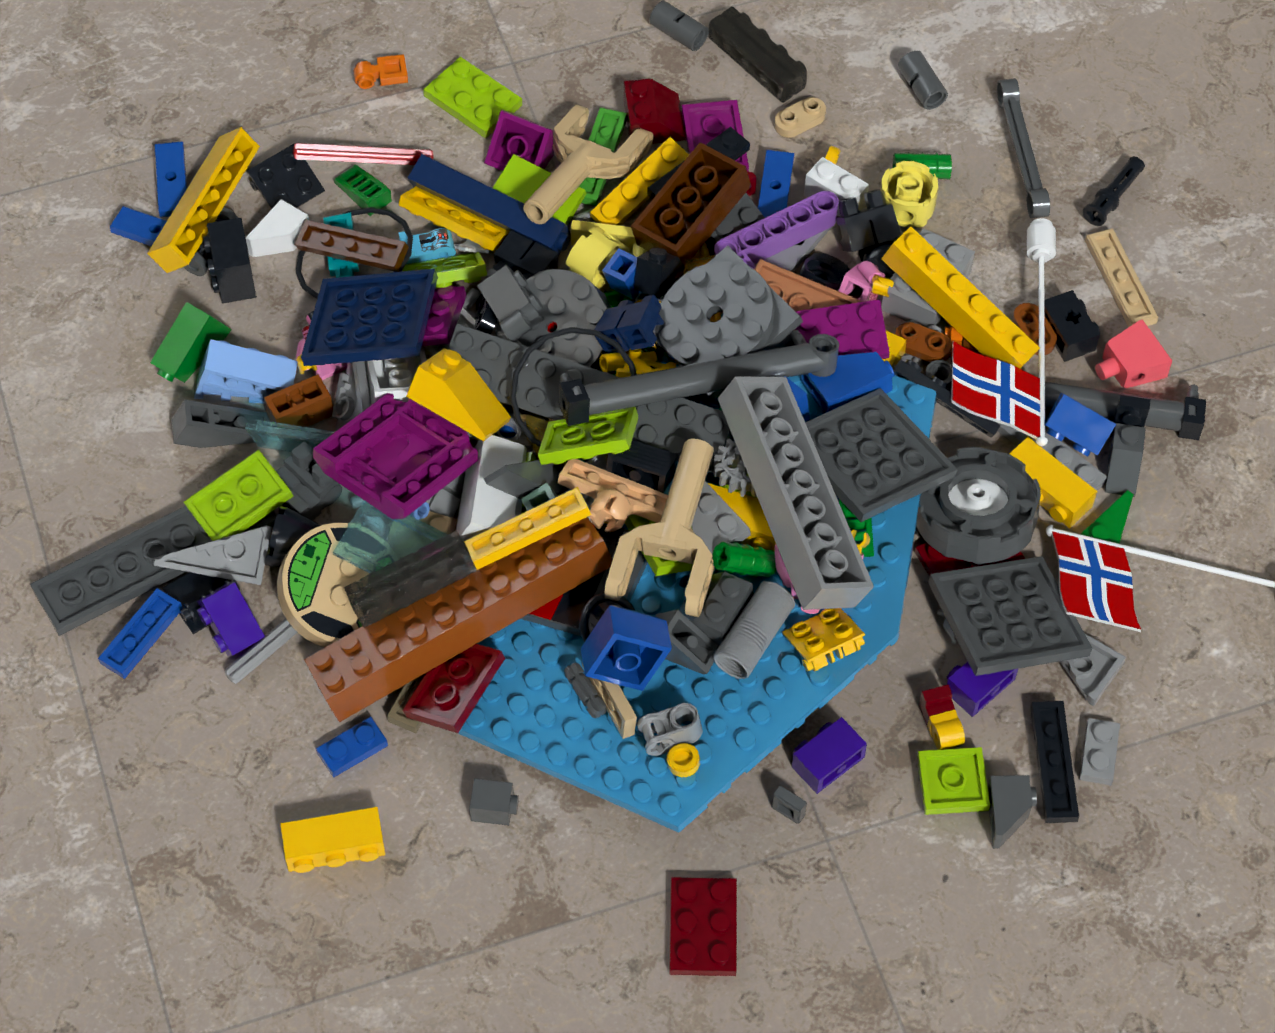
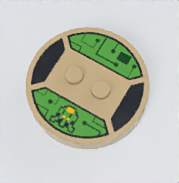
[277,522,405,647]

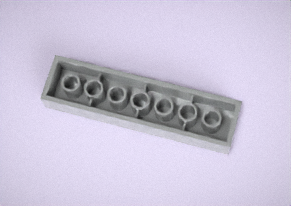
[718,376,874,610]

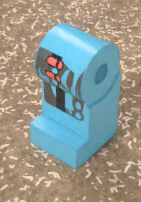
[398,228,456,264]

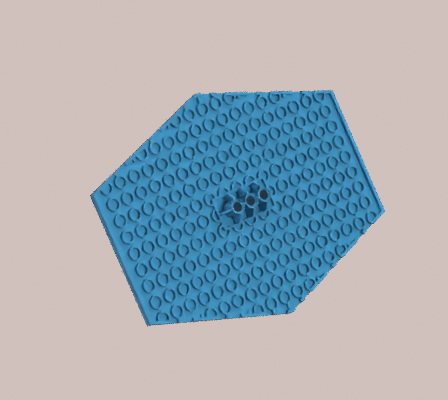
[458,313,936,833]

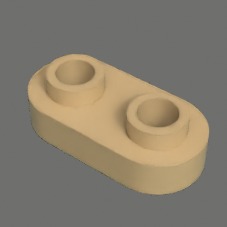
[775,97,826,138]

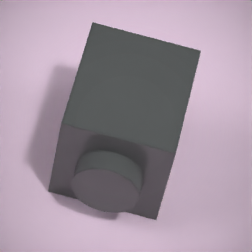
[469,778,519,826]

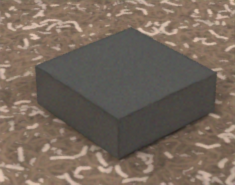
[772,786,807,824]

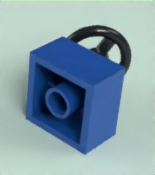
[579,592,672,691]

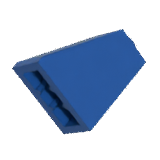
[800,352,895,414]

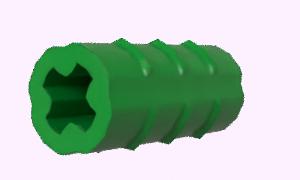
[892,152,952,180]
[712,542,776,578]

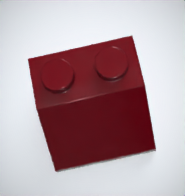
[624,79,686,144]

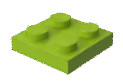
[917,747,990,815]

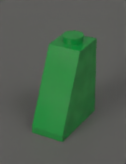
[150,302,232,383]

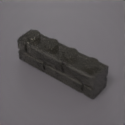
[708,6,807,103]
[344,530,477,628]

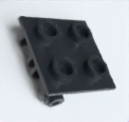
[247,143,325,209]
[162,572,247,634]

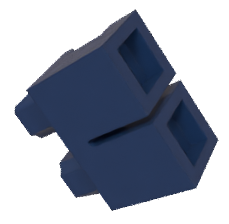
[594,295,664,354]

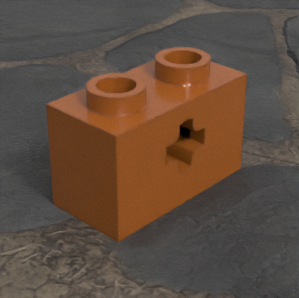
[264,374,333,439]

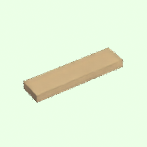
[1085,228,1158,327]

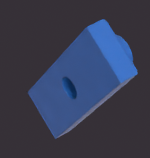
[155,141,187,218]
[758,150,794,218]
[110,206,167,246]

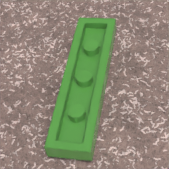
[579,108,627,206]

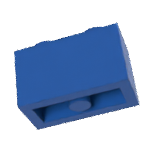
[1045,393,1116,457]

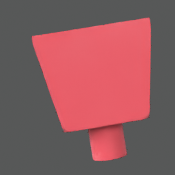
[1095,319,1172,388]

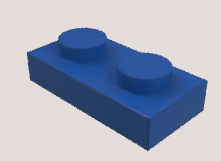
[316,717,388,778]

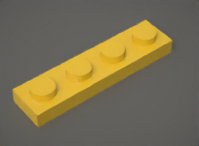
[590,137,689,226]
[399,186,510,251]
[464,487,591,570]

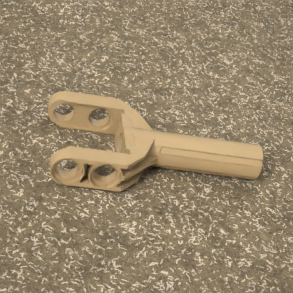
[524,105,653,224]
[605,439,714,617]

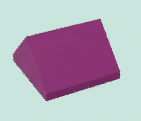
[484,110,554,171]

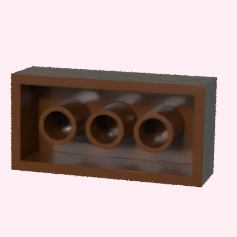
[631,142,751,267]

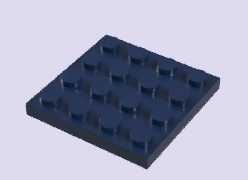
[301,269,438,366]

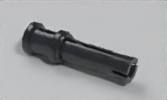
[1083,156,1145,226]

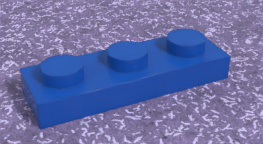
[98,588,183,679]

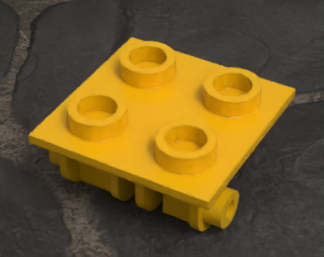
[782,608,865,672]

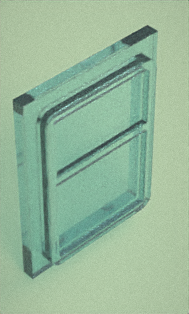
[245,420,335,452]
[333,500,455,596]

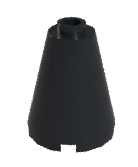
[265,506,321,567]

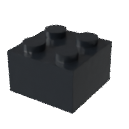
[203,218,257,304]

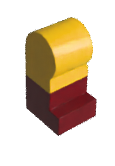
[919,684,965,750]

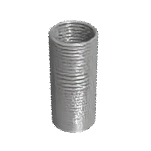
[713,581,795,679]

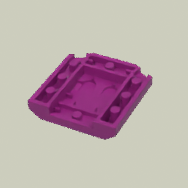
[313,393,478,519]

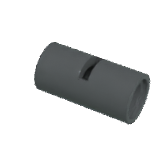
[649,0,709,51]
[898,51,948,110]

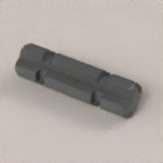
[564,663,607,718]

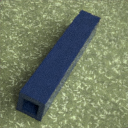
[407,154,571,256]

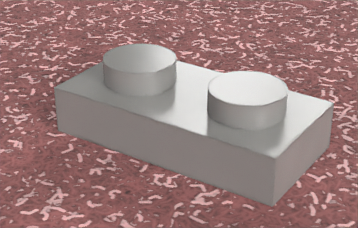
[1079,718,1120,786]

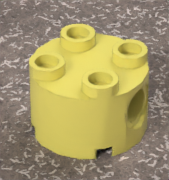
[880,161,938,228]
[565,227,633,292]

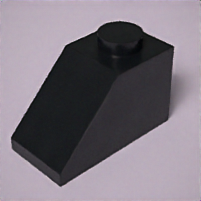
[634,248,689,298]

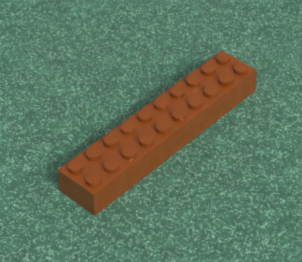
[304,517,613,722]

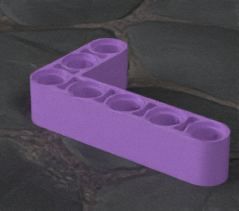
[714,191,839,269]

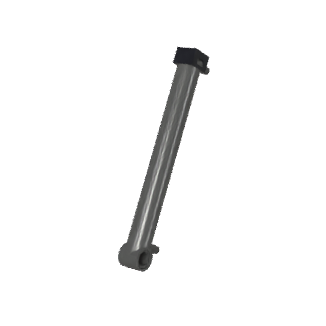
[559,330,839,426]
[925,357,1206,440]

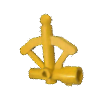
[600,349,676,378]

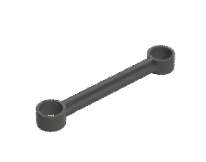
[997,78,1050,219]

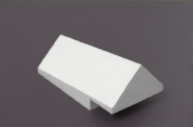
[454,435,527,549]

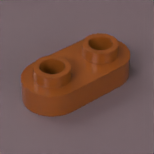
[1012,303,1057,355]
[895,322,952,363]

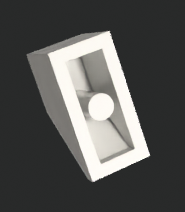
[246,200,309,257]

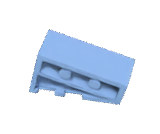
[194,339,297,404]

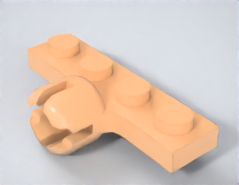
[557,459,668,532]

